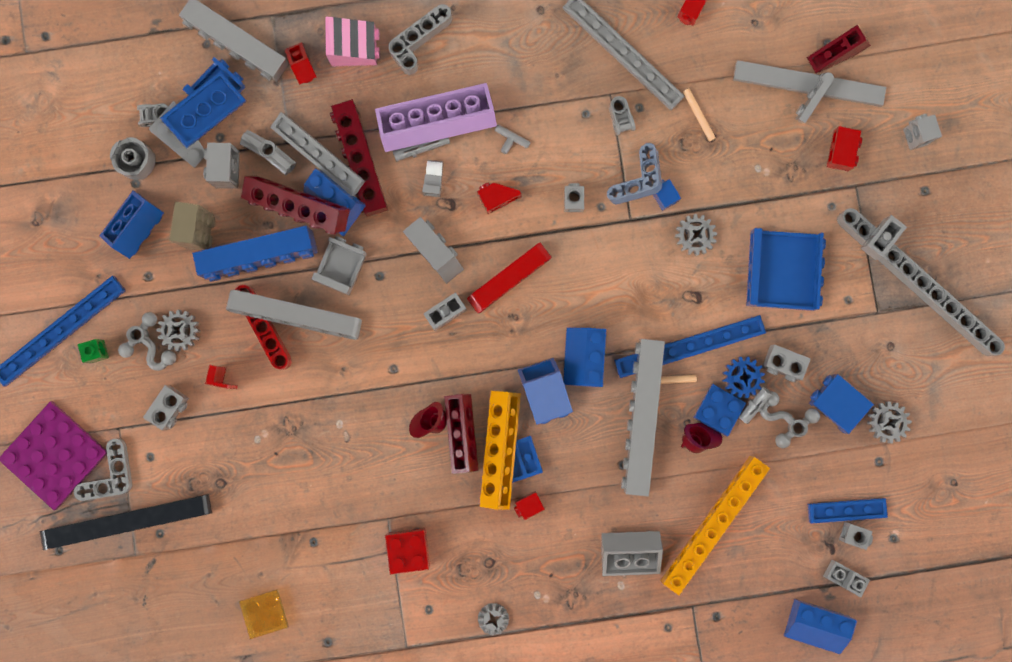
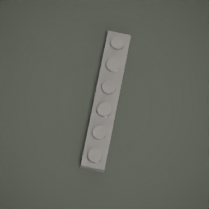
[270,112,365,196]

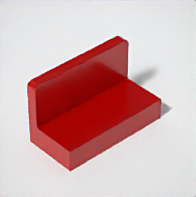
[205,365,238,389]

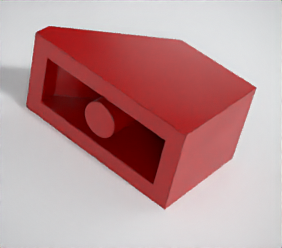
[285,42,317,85]
[477,182,522,214]

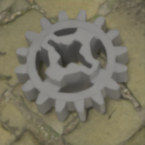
[675,214,717,256]
[156,310,201,352]
[867,401,912,443]

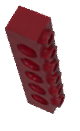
[330,99,388,217]
[241,175,350,235]

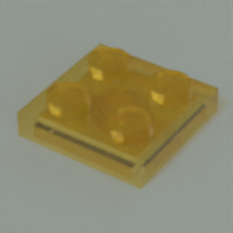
[239,589,289,639]

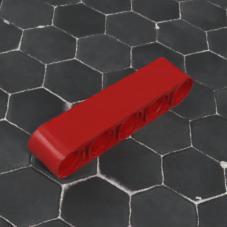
[467,242,552,314]
[235,285,292,370]

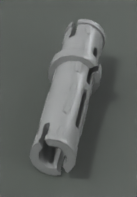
[393,138,450,162]

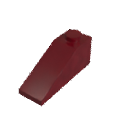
[807,25,871,74]

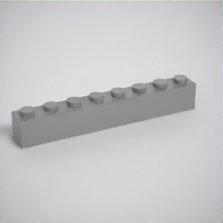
[621,339,665,496]

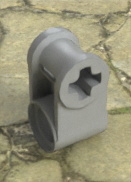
[609,96,636,136]
[137,103,168,127]

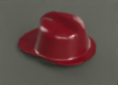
[409,402,447,438]
[681,422,723,454]

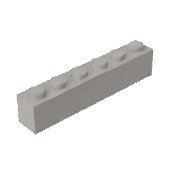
[179,0,289,82]

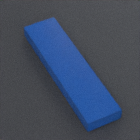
[807,498,888,524]

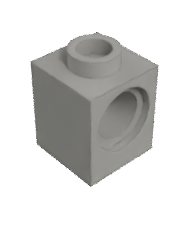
[564,183,584,212]
[839,522,873,550]

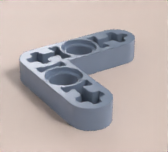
[607,143,662,204]

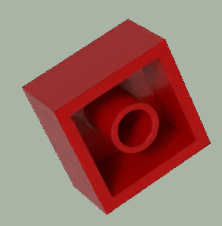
[385,528,430,575]

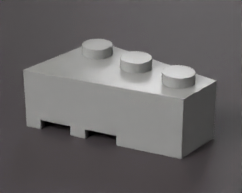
[403,217,464,284]

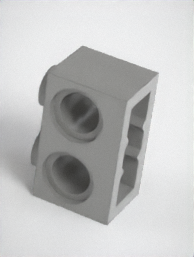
[903,114,942,150]
[762,344,810,383]
[143,385,189,430]

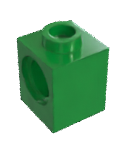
[77,339,109,364]

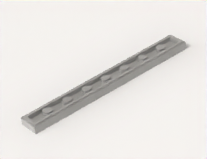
[563,0,685,111]
[733,60,886,107]

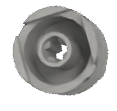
[110,137,156,180]

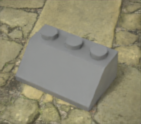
[601,531,663,576]

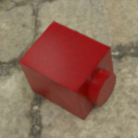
[677,0,707,26]
[513,491,545,520]

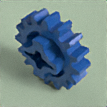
[722,357,765,398]

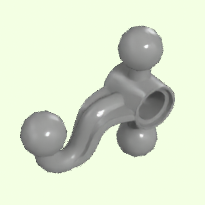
[118,312,176,371]
[760,391,820,449]

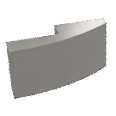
[823,560,870,597]

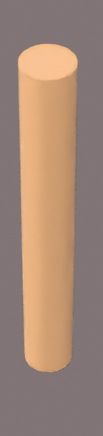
[683,89,716,142]
[661,375,697,384]

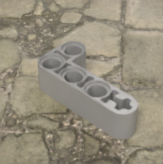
[389,4,452,75]

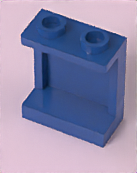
[182,57,245,95]
[809,374,874,434]

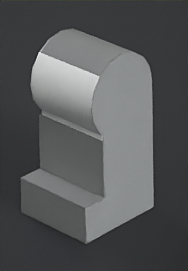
[422,160,443,198]

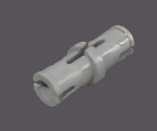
[739,387,773,424]

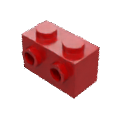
[826,126,863,172]

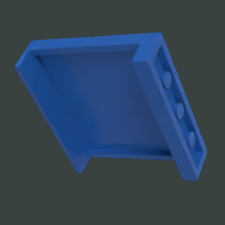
[746,228,826,311]

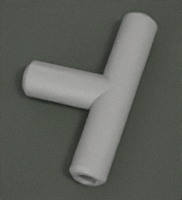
[495,125,530,154]

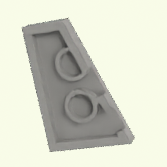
[148,101,204,168]

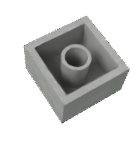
[203,143,240,189]

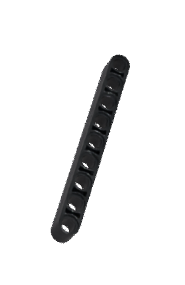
[39,494,212,550]

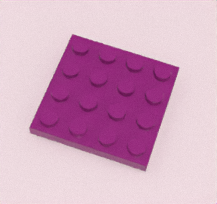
[0,401,107,510]

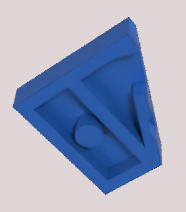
[512,435,543,483]

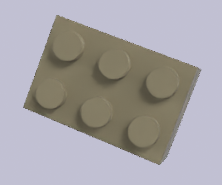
[169,202,215,251]

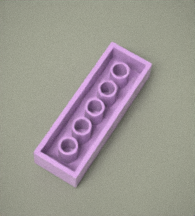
[375,83,497,152]

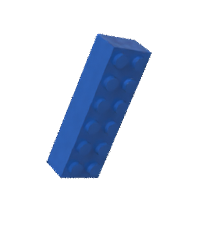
[192,225,318,282]

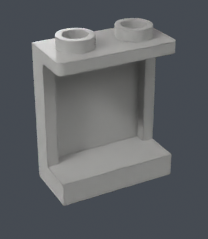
[312,236,367,296]

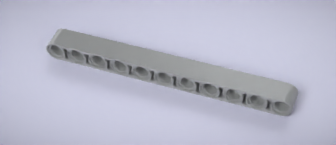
[837,208,1005,356]

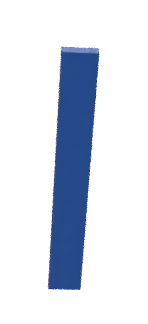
[0,275,126,387]
[614,315,766,378]

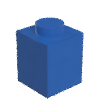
[653,179,681,211]

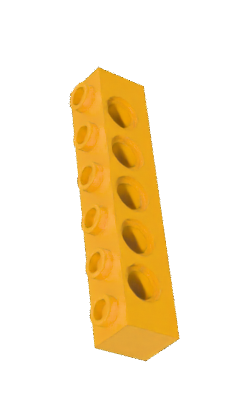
[480,391,521,510]

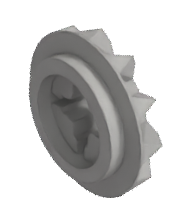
[478,603,509,635]

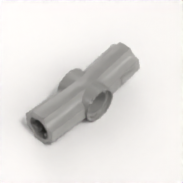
[240,130,297,175]

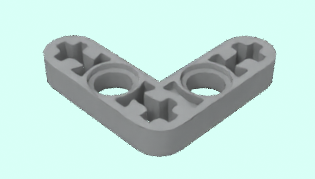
[74,438,132,501]

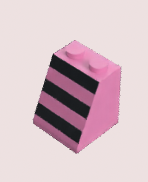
[325,17,380,66]

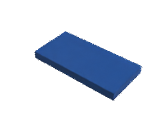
[160,71,246,149]

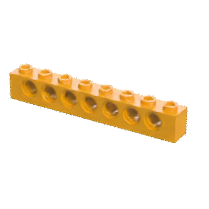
[660,456,770,595]

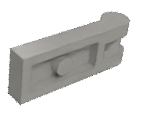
[795,72,834,123]

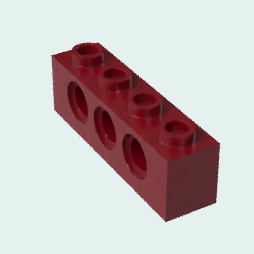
[444,394,479,474]

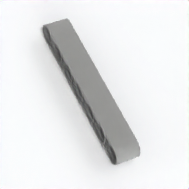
[226,290,362,340]

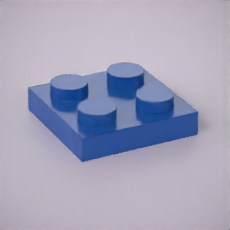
[693,384,746,437]

